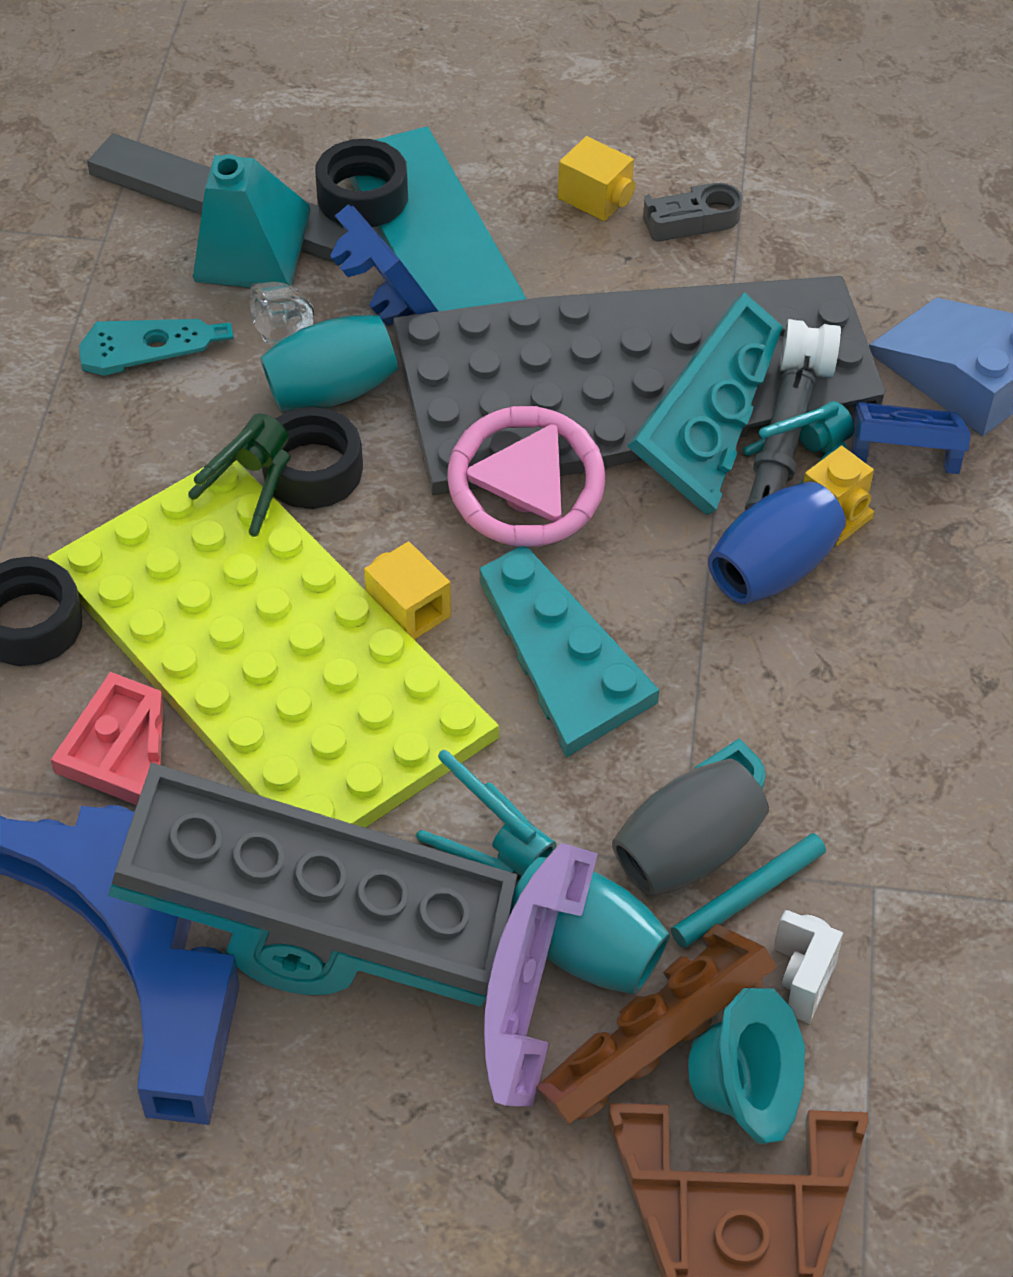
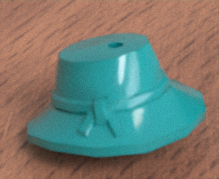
[688,988,805,1145]

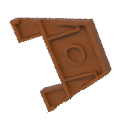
[608,1103,869,1277]

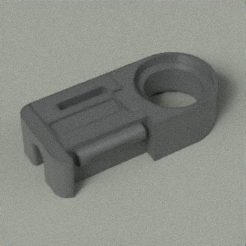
[643,183,742,241]

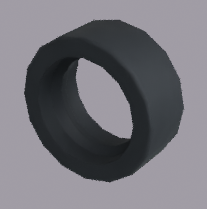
[315,139,408,228]
[262,407,363,509]
[0,556,82,666]

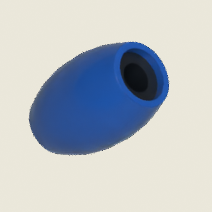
[708,481,846,604]

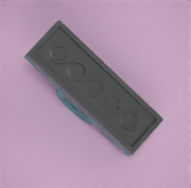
[108,762,517,1007]

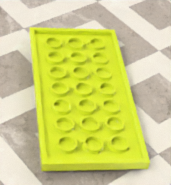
[47,460,499,828]

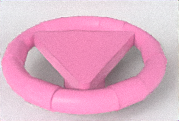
[447,406,605,547]

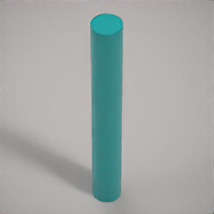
[670,833,826,948]

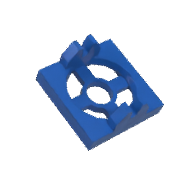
[330,204,438,326]
[852,402,971,474]

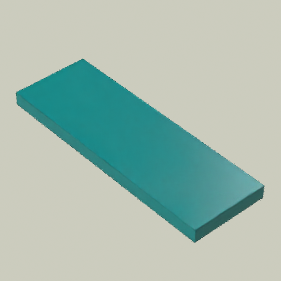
[349,126,527,311]

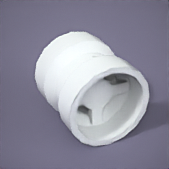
[780,319,841,378]

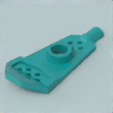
[79,319,234,376]

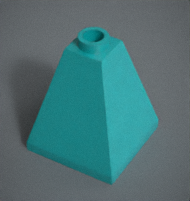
[193,154,311,291]

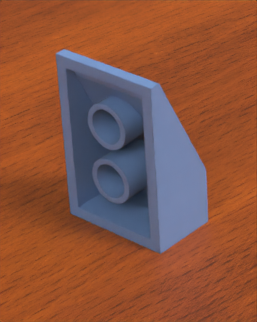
[869,298,1013,436]

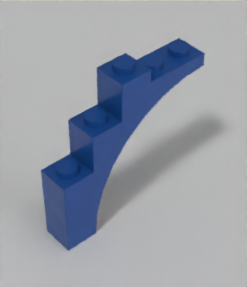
[0,805,239,1125]

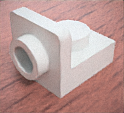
[775,910,843,1024]

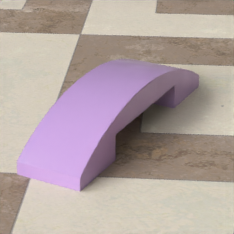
[484,843,598,1107]

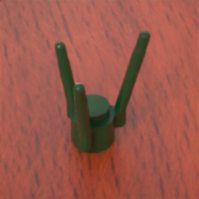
[188,413,291,537]

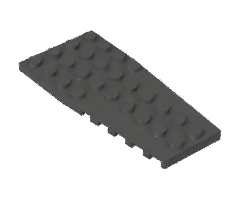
[393,276,886,495]

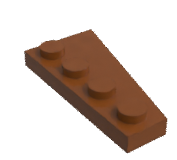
[536,924,777,1124]

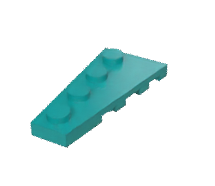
[627,292,783,515]
[480,547,660,758]

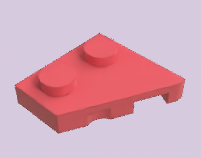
[51,672,164,805]

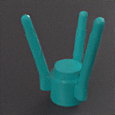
[743,401,854,484]
[416,750,557,877]

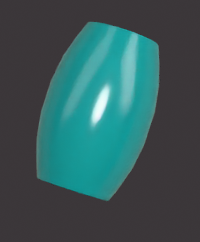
[260,315,398,412]
[508,857,670,995]

